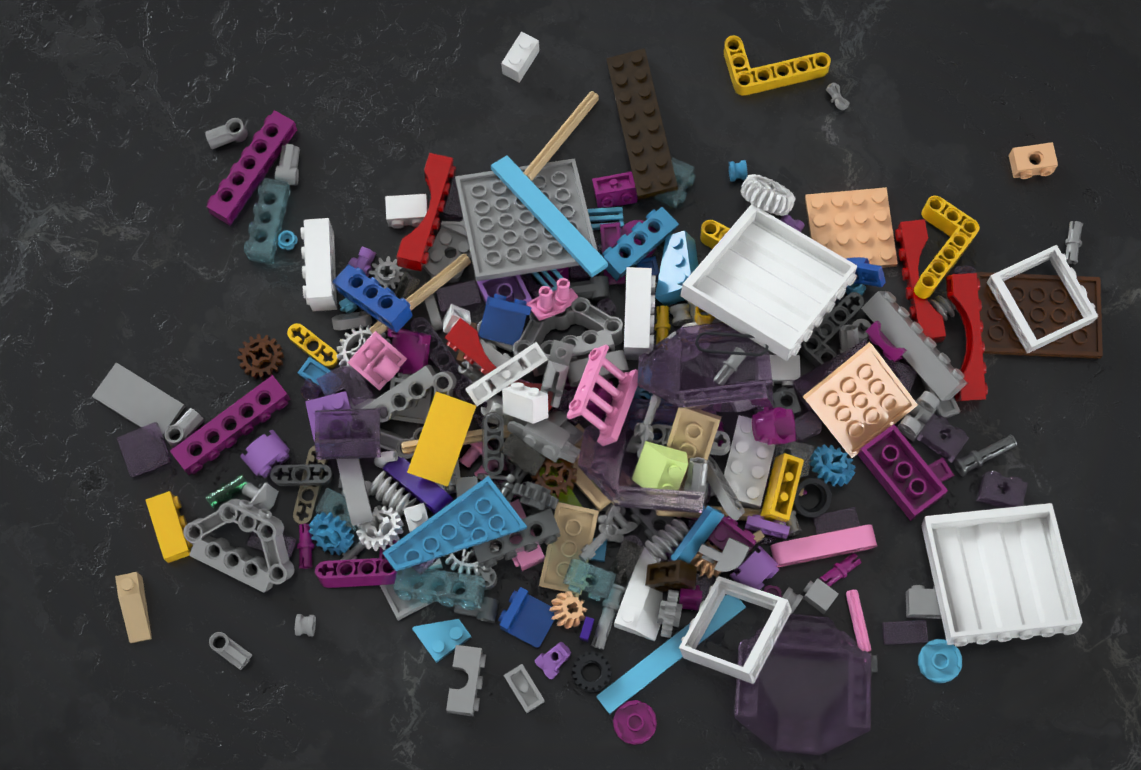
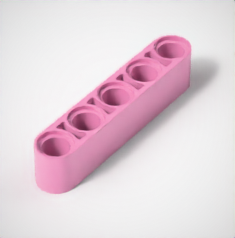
[770,525,877,567]

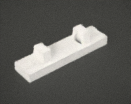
[465,342,548,406]

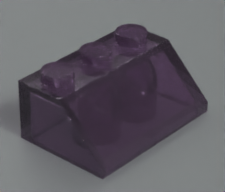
[315,408,381,460]

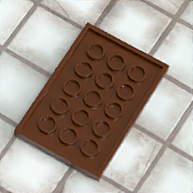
[975,272,1103,359]

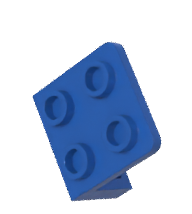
[479,294,532,345]
[498,587,554,648]

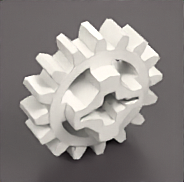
[356,506,404,551]

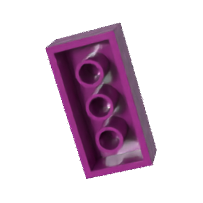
[857,424,948,521]

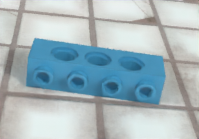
[602,207,679,281]

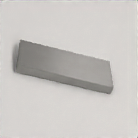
[92,363,185,440]

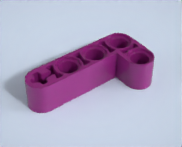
[315,540,402,588]

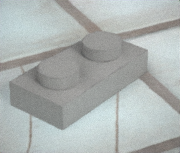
[504,664,545,714]

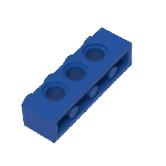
[332,264,413,333]

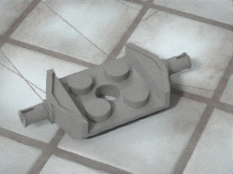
[423,220,471,283]

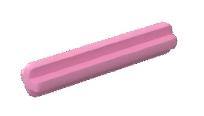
[846,590,871,654]

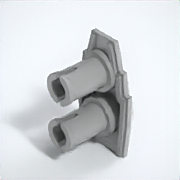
[230,482,279,525]

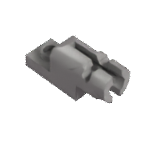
[540,339,574,408]

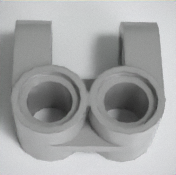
[897,391,940,442]

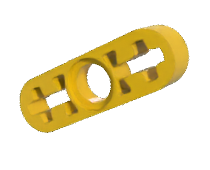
[287,323,339,369]

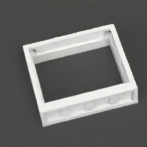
[987,245,1098,354]
[679,576,792,684]

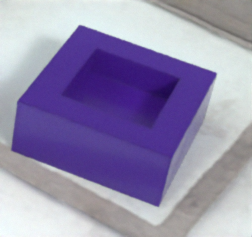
[580,616,594,643]

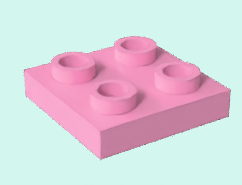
[347,331,407,391]

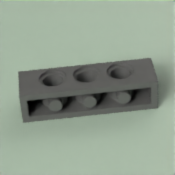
[472,508,561,568]

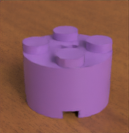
[240,430,290,478]
[729,545,779,590]

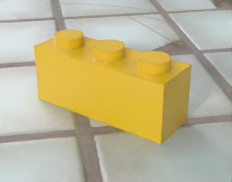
[760,453,804,522]
[146,491,193,563]

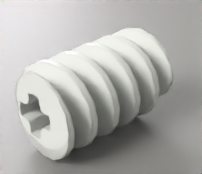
[369,471,416,516]

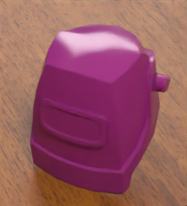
[752,407,796,445]

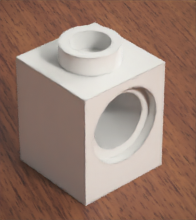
[442,304,471,333]

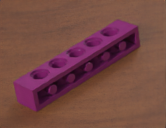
[206,110,297,226]
[170,375,291,475]

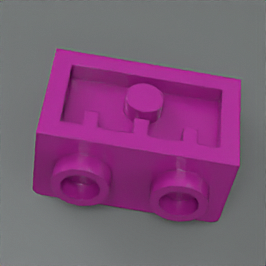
[592,172,637,208]
[707,516,756,554]

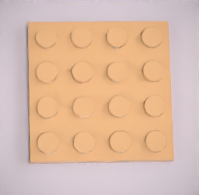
[805,187,898,268]
[802,342,918,458]

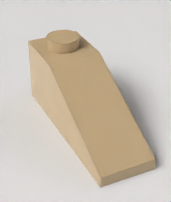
[115,572,152,643]

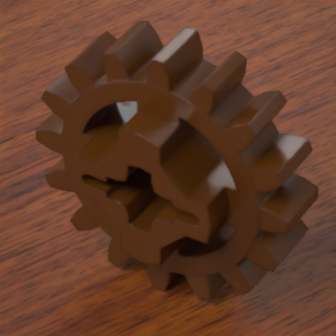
[237,334,284,380]
[531,455,577,498]

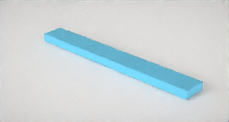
[491,155,608,278]
[596,595,746,715]

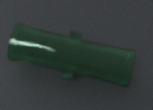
[205,474,248,508]

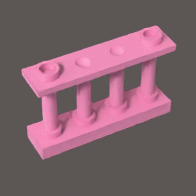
[567,345,642,446]

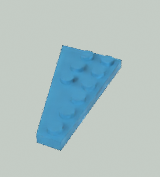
[383,476,527,571]

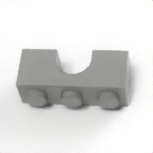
[446,645,486,716]

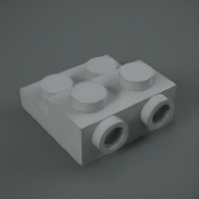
[386,373,434,424]

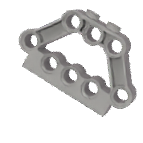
[513,297,624,377]
[356,365,456,459]
[183,499,294,593]

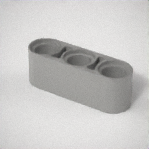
[567,350,629,387]

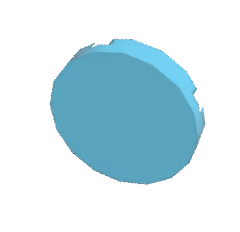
[918,639,962,683]

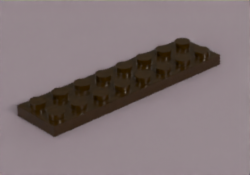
[606,48,679,200]

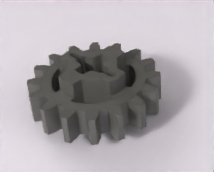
[512,481,559,511]

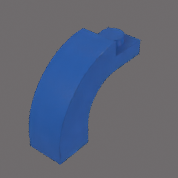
[847,257,886,287]

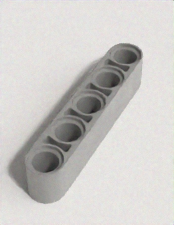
[333,437,374,526]

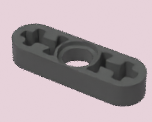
[270,464,333,486]

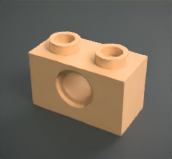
[1009,142,1058,179]

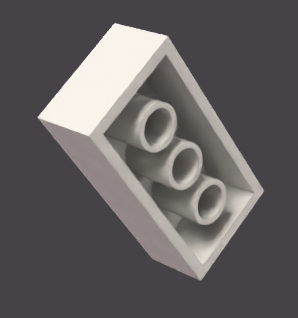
[301,218,337,311]
[624,267,656,360]
[718,415,776,509]

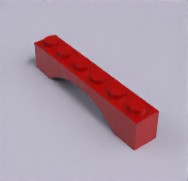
[396,153,456,272]
[895,219,946,343]
[946,273,988,402]
[445,318,553,412]

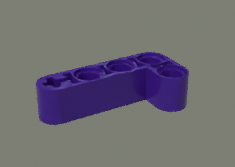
[382,456,454,515]

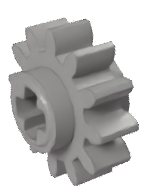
[369,256,406,292]

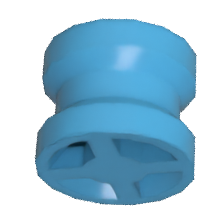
[729,160,747,182]

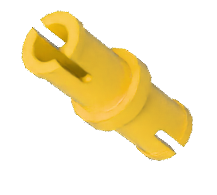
[654,306,671,349]

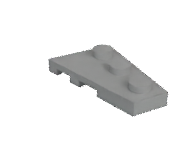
[380,570,456,621]

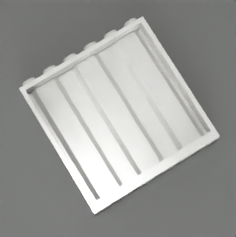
[681,204,857,361]
[921,503,1083,647]

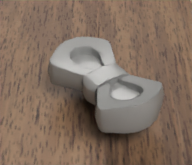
[826,82,850,110]

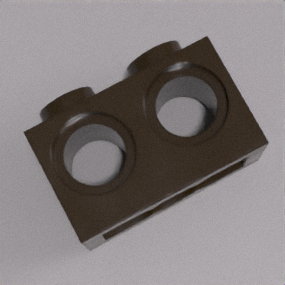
[645,560,697,593]

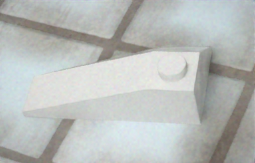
[614,546,663,641]

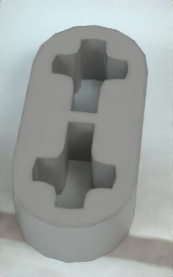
[424,294,443,331]
[332,311,372,330]

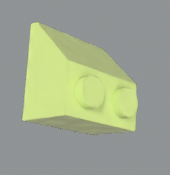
[632,441,688,501]

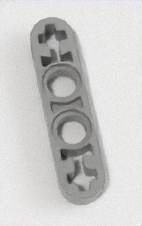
[707,456,745,520]

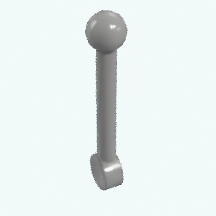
[477,473,515,483]

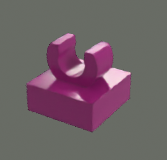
[679,585,703,610]

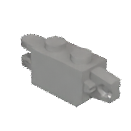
[507,417,581,463]

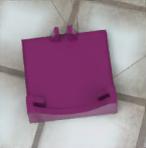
[865,321,907,362]
[388,328,431,374]

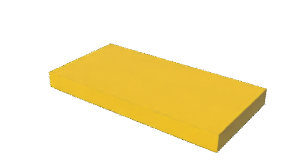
[407,391,476,487]

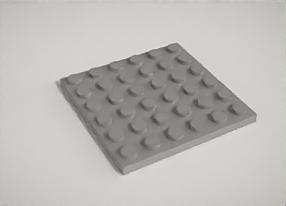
[455,159,598,282]

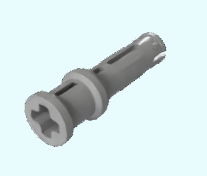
[591,583,626,650]

